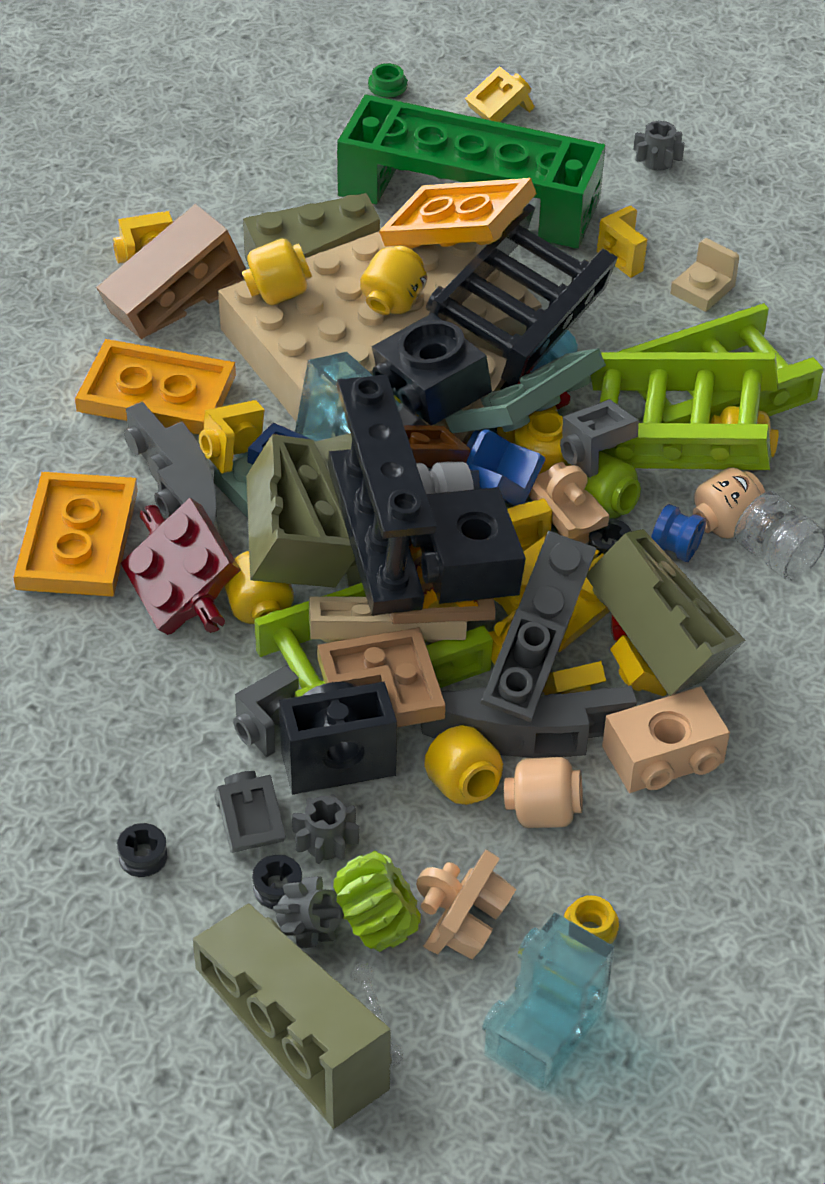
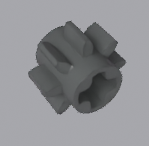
[633,121,685,171]
[292,794,359,864]
[273,876,344,948]

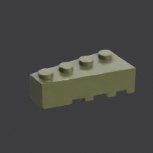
[193,903,392,1129]

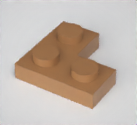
[317,627,446,727]

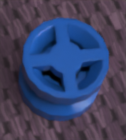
[651,504,706,562]

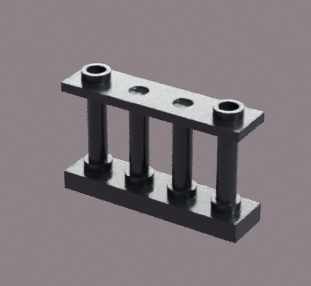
[426,203,618,386]
[327,375,436,616]

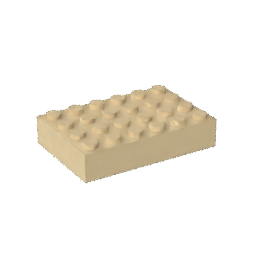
[218,232,542,435]

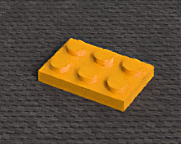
[379,178,536,249]
[75,339,236,434]
[13,472,138,597]

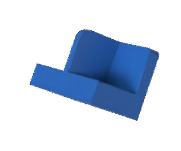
[466,429,545,506]

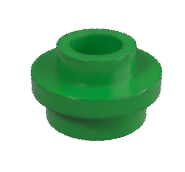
[368,63,408,98]

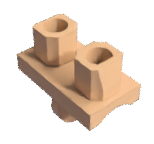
[528,462,610,544]
[416,849,516,960]

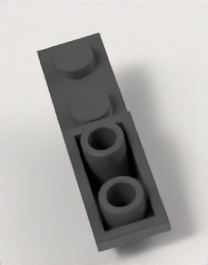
[124,401,218,531]
[480,531,596,722]
[421,686,637,758]

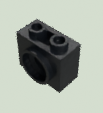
[372,313,492,426]
[410,487,526,604]
[279,681,397,795]

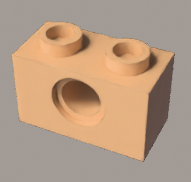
[602,686,730,793]

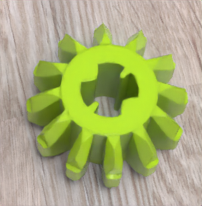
[333,850,421,952]

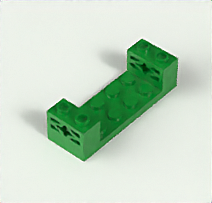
[337,94,606,249]

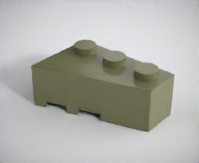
[243,193,380,263]
[246,434,355,588]
[586,529,746,696]

